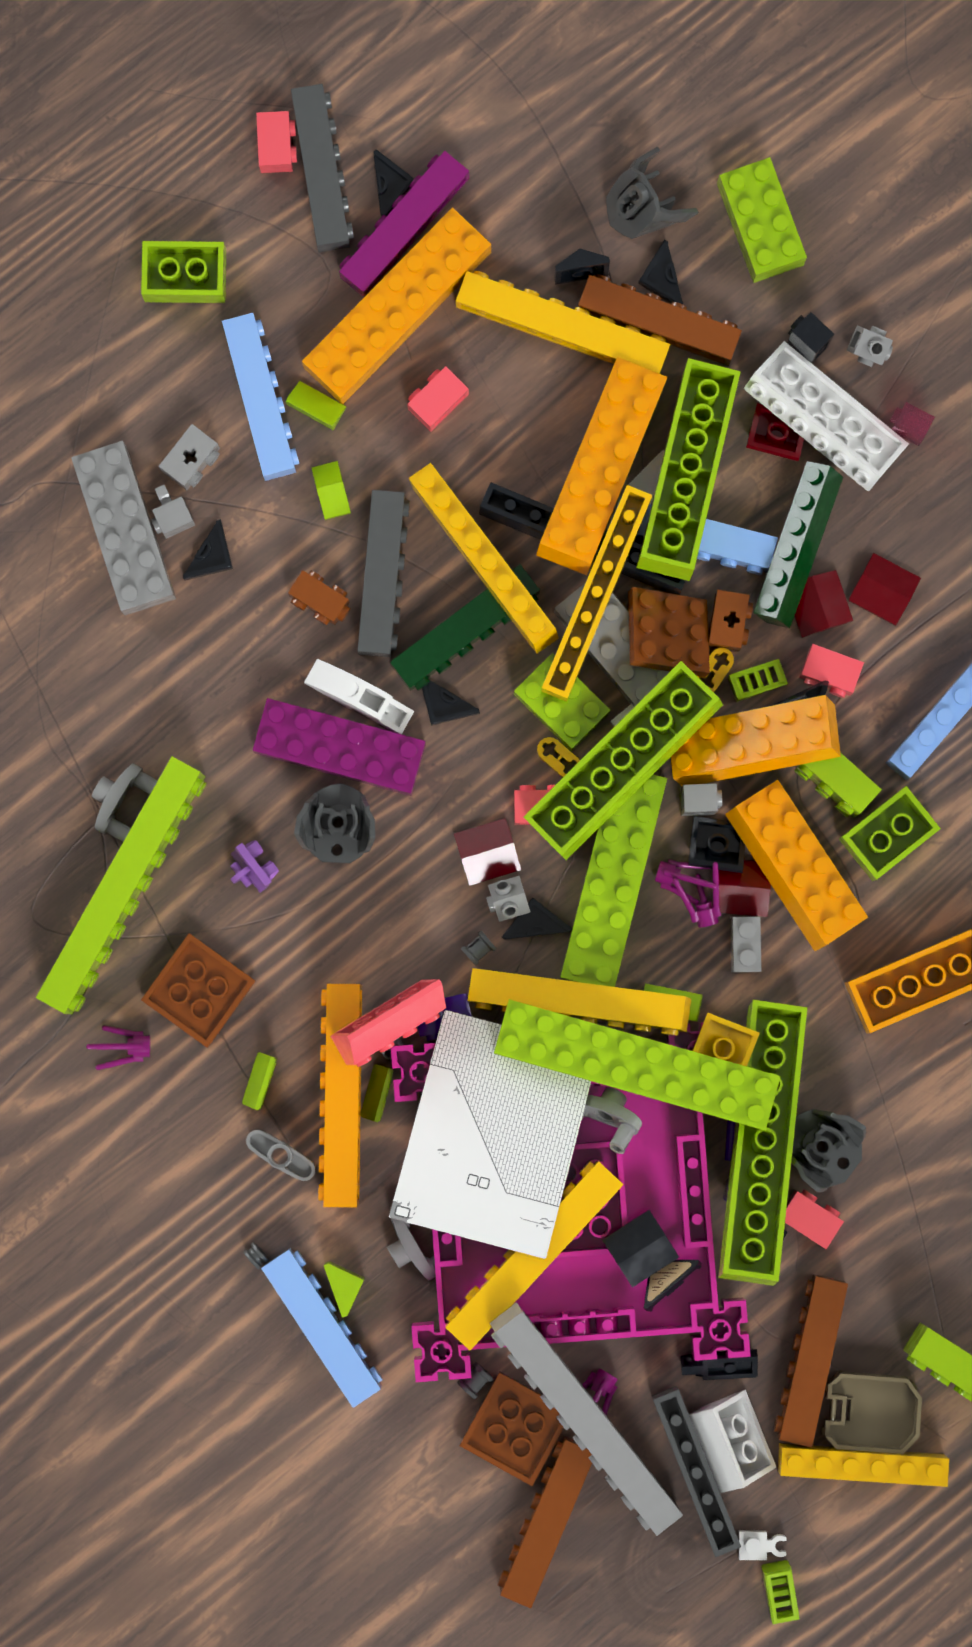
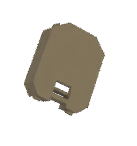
[821,1371,922,1454]

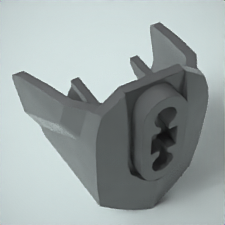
[606,147,699,239]
[294,783,375,863]
[791,1109,866,1192]

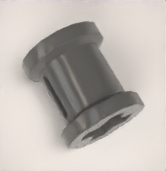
[461,931,497,966]
[457,1362,494,1399]

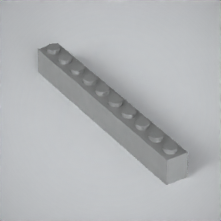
[490,1302,683,1536]

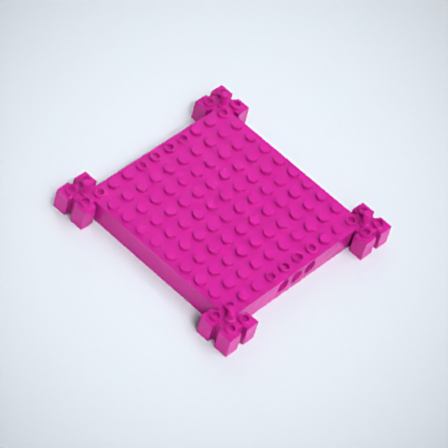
[391,1022,751,1382]

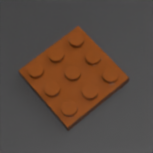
[628,587,710,677]
[141,933,256,1048]
[460,1371,564,1486]

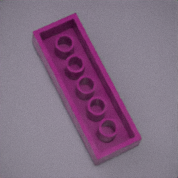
[252,698,426,796]

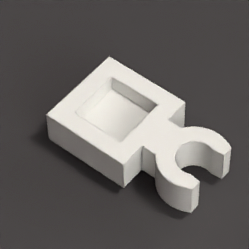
[738,1530,786,1560]

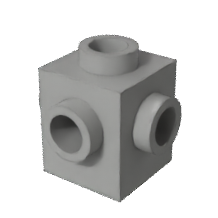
[847,325,893,367]
[486,876,530,922]

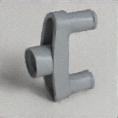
[91,763,158,842]
[581,1087,642,1154]
[246,1130,316,1181]
[387,1218,436,1281]

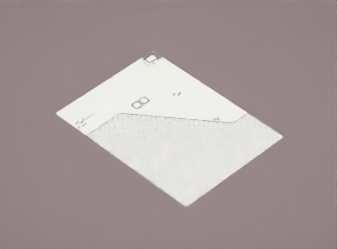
[389,1010,591,1259]

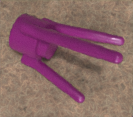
[655,859,717,905]
[673,862,721,928]
[86,1025,151,1070]
[582,1368,618,1415]

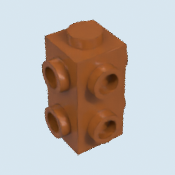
[288,570,351,625]

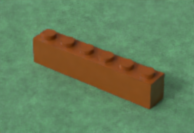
[578,274,742,366]
[774,1274,848,1448]
[497,1436,592,1609]

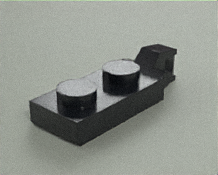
[680,1349,758,1380]

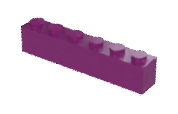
[339,151,469,298]

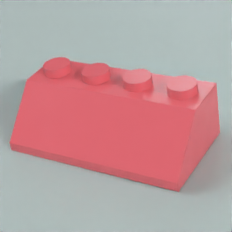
[331,979,446,1067]

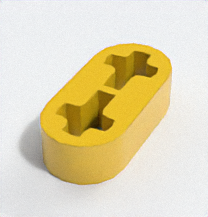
[697,648,734,692]
[537,737,580,778]

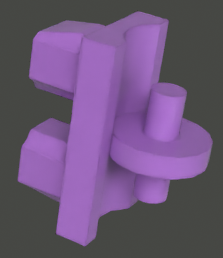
[230,840,279,893]

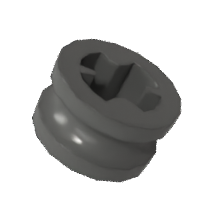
[243,1242,269,1269]

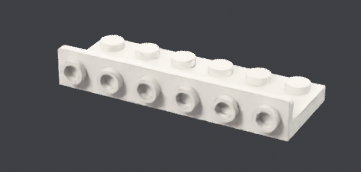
[744,341,909,491]

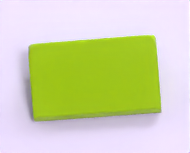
[286,381,347,430]
[242,1052,278,1110]
[361,1064,394,1122]

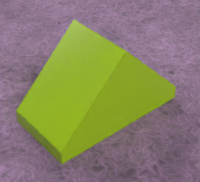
[311,461,351,520]
[323,1262,365,1318]

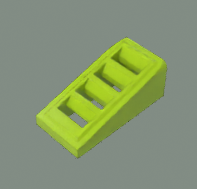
[728,659,788,702]
[761,1560,800,1625]

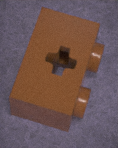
[708,590,753,652]

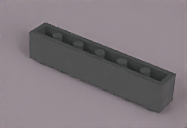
[291,84,354,253]
[358,490,410,657]
[652,1386,741,1557]

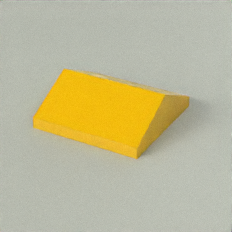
[693,1012,760,1066]

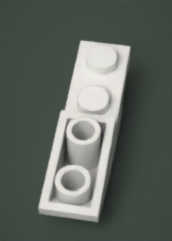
[304,659,414,734]

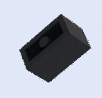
[787,312,834,363]

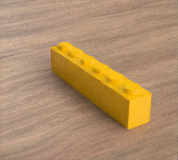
[778,1443,949,1487]

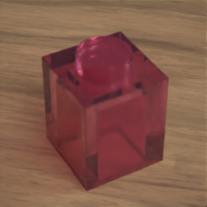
[890,402,935,446]

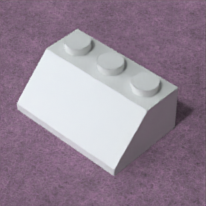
[689,1390,776,1493]

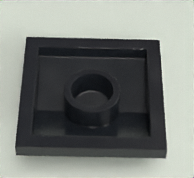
[554,248,610,285]
[688,816,745,873]
[602,1210,679,1288]

